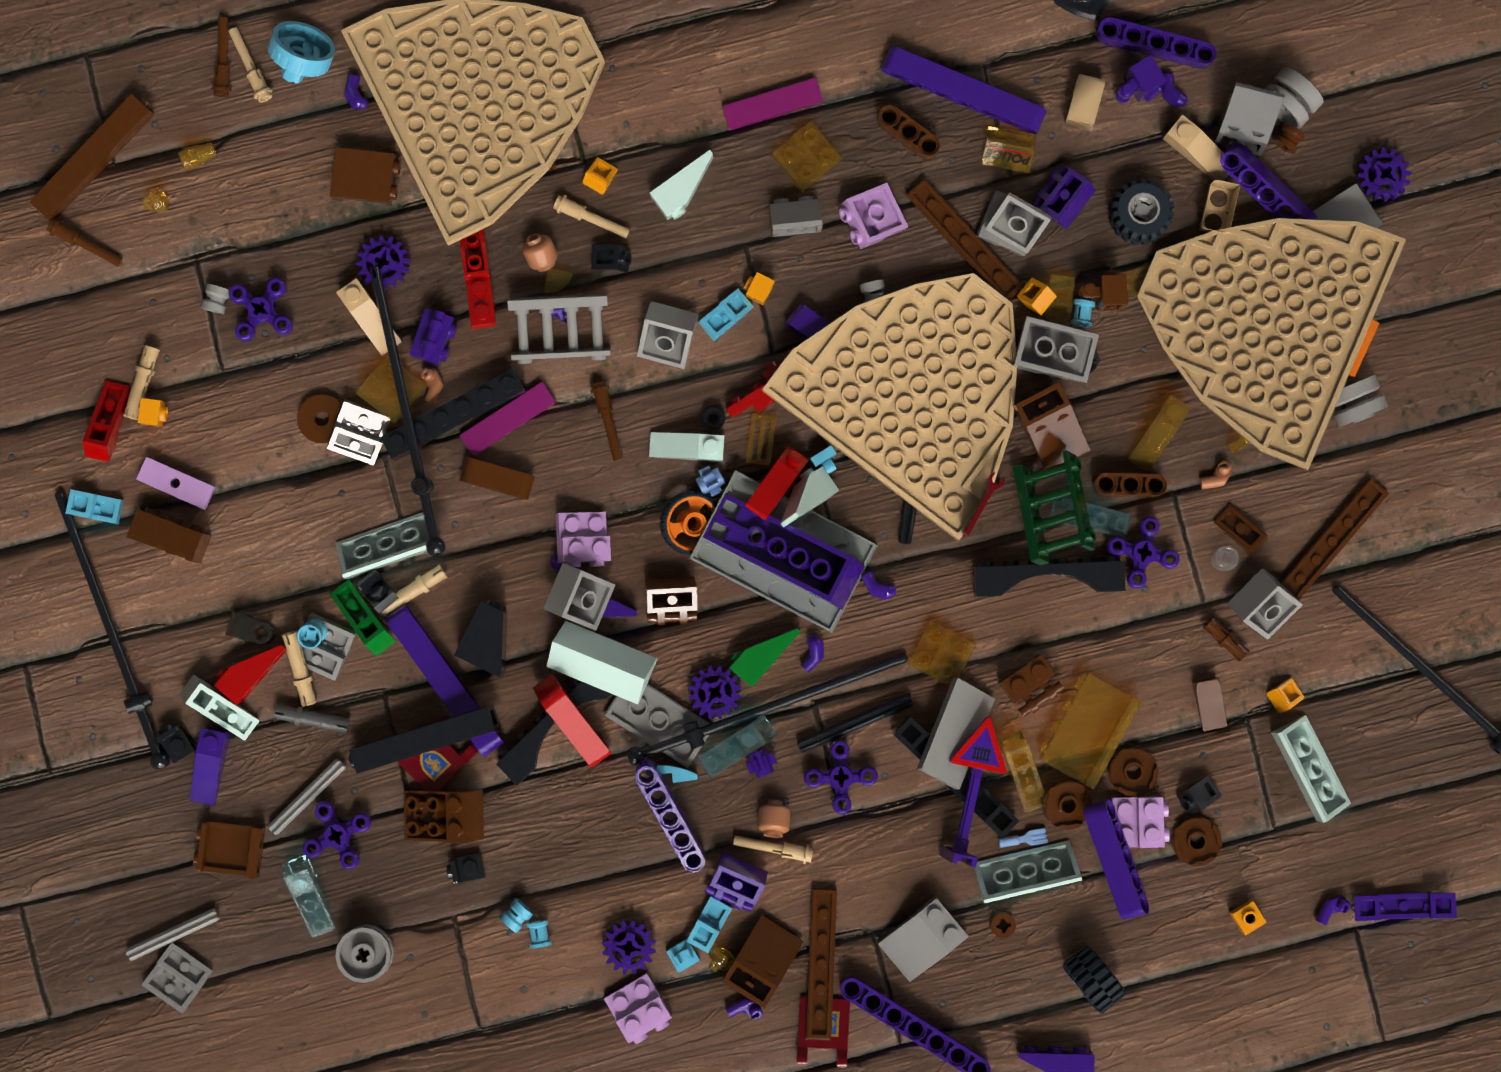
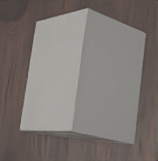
[985,192,1052,254]

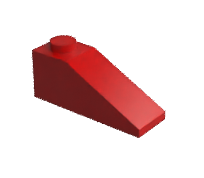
[82,381,130,462]
[745,446,808,520]
[214,645,287,705]

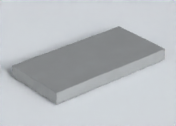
[917,678,995,790]
[604,684,710,768]

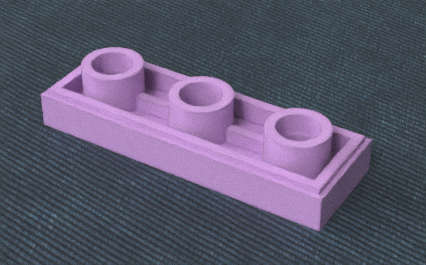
[136,457,216,510]

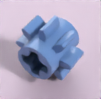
[695,466,726,497]

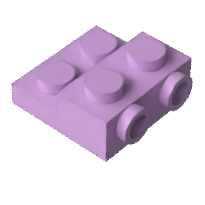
[839,183,908,249]
[556,512,611,567]
[1111,796,1169,848]
[604,973,672,1044]

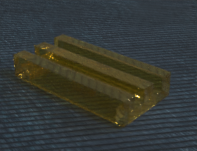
[745,413,777,466]

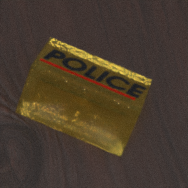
[981,126,1037,173]

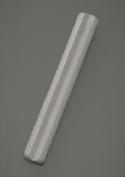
[268,759,346,835]
[125,908,220,961]

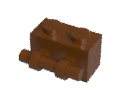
[1078,271,1128,311]
[645,577,698,625]
[998,654,1064,717]

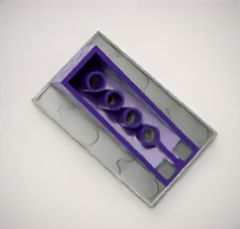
[689,470,878,633]

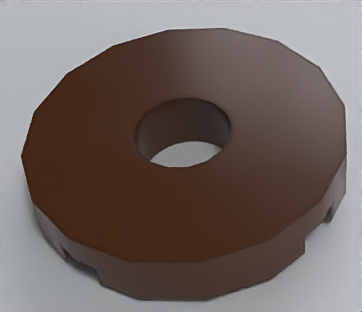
[297,395,342,444]
[1108,747,1158,797]
[1042,780,1092,830]
[1171,816,1222,866]

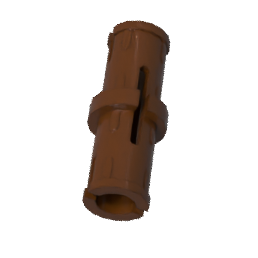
[1203,616,1250,662]

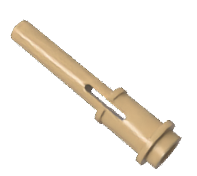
[228,27,273,103]
[553,195,630,238]
[733,835,813,864]

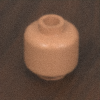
[522,233,558,272]
[757,800,791,838]

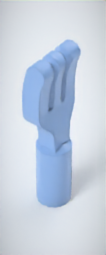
[998,828,1048,848]

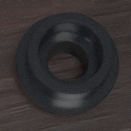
[701,406,726,430]

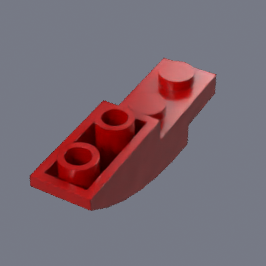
[460,229,497,329]
[726,348,794,419]

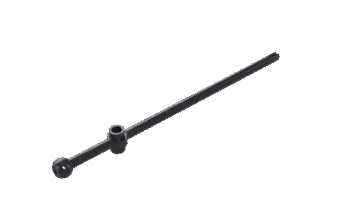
[370,265,446,555]
[55,491,170,770]
[1332,585,1501,755]
[626,654,908,766]

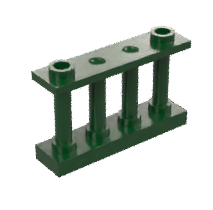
[1013,450,1096,566]

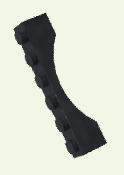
[381,369,526,461]
[973,557,1126,597]
[496,680,612,786]
[892,716,1019,839]

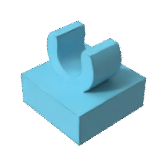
[810,446,837,474]
[666,938,700,973]

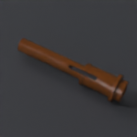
[211,17,231,97]
[47,218,123,267]
[590,381,623,461]

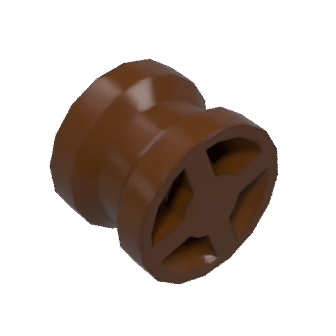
[1274,123,1305,154]
[989,912,1016,938]

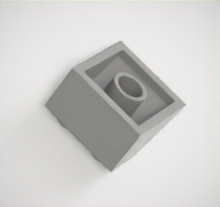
[769,196,823,237]
[637,301,699,369]
[543,563,615,631]
[1227,568,1303,640]

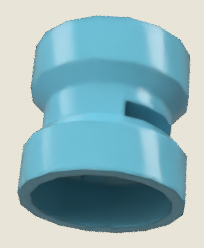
[297,619,328,649]
[499,898,534,933]

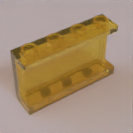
[1038,673,1142,789]

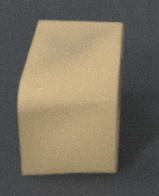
[1065,74,1106,132]
[1199,180,1240,233]

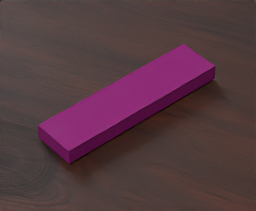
[722,78,823,131]
[459,382,556,457]

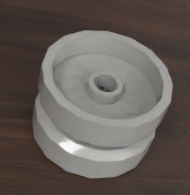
[1264,67,1324,129]
[1333,374,1389,428]
[335,924,395,983]

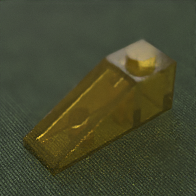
[1127,395,1191,473]
[998,731,1045,814]

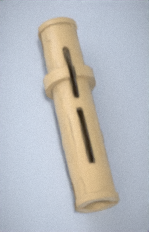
[123,345,160,420]
[381,564,448,617]
[282,631,317,706]

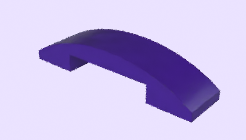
[1354,892,1457,921]

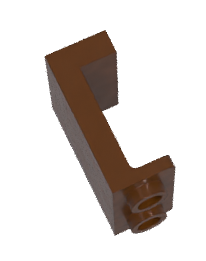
[330,147,401,206]
[193,820,266,879]

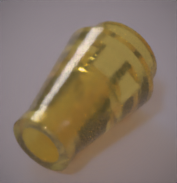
[178,143,217,171]

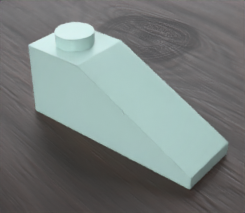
[650,150,713,220]
[649,432,725,462]
[781,466,839,527]
[179,674,259,741]

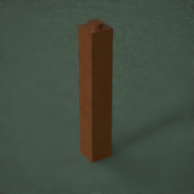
[30,94,154,221]

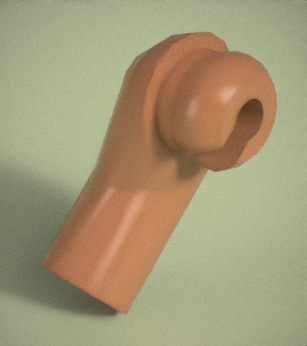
[421,367,443,405]
[1199,461,1232,489]

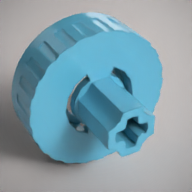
[267,21,335,83]

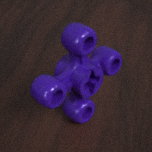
[229,277,294,342]
[1106,516,1180,589]
[804,739,878,814]
[302,801,372,869]

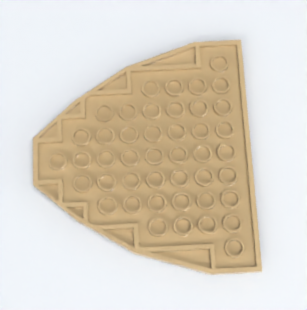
[341,0,605,246]
[1137,218,1406,470]
[762,273,1017,540]

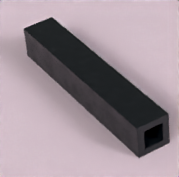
[349,704,501,774]

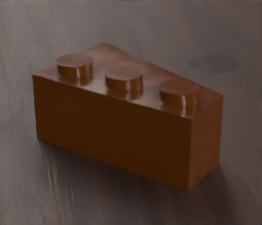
[127,507,211,563]

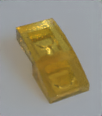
[1045,273,1075,327]

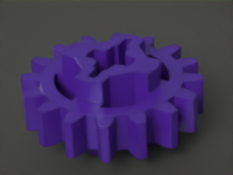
[1356,147,1412,202]
[356,236,411,290]
[688,666,742,719]
[602,919,656,974]

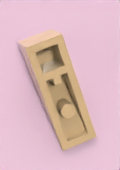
[1163,115,1229,181]
[336,278,402,356]

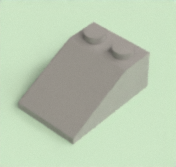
[1013,316,1099,383]
[878,895,969,982]

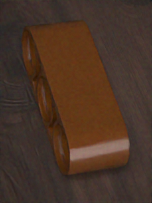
[877,105,940,160]
[459,457,535,500]
[1092,473,1167,498]

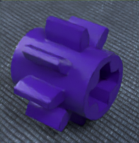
[746,748,777,778]

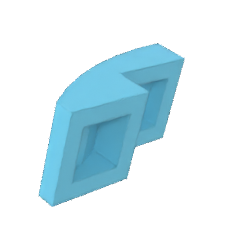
[698,289,754,341]
[65,489,124,524]
[646,765,698,783]
[686,895,733,953]

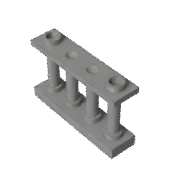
[508,293,611,364]

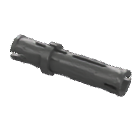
[273,703,350,734]

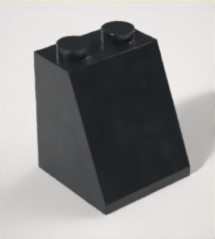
[454,599,507,677]

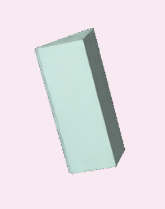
[336,512,429,579]
[546,621,658,705]
[1271,715,1351,823]
[974,840,1082,903]

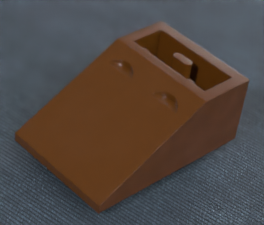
[1013,382,1090,469]
[404,789,484,843]
[722,915,804,1009]

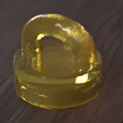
[142,187,169,213]
[708,945,734,971]

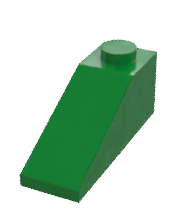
[329,579,396,656]
[729,628,801,688]

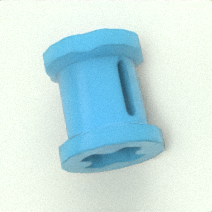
[1070,299,1095,328]
[526,920,552,949]

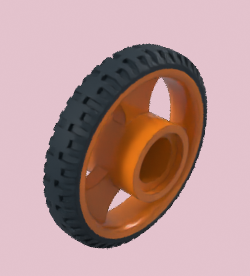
[660,491,717,555]

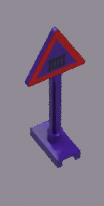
[939,717,1007,868]

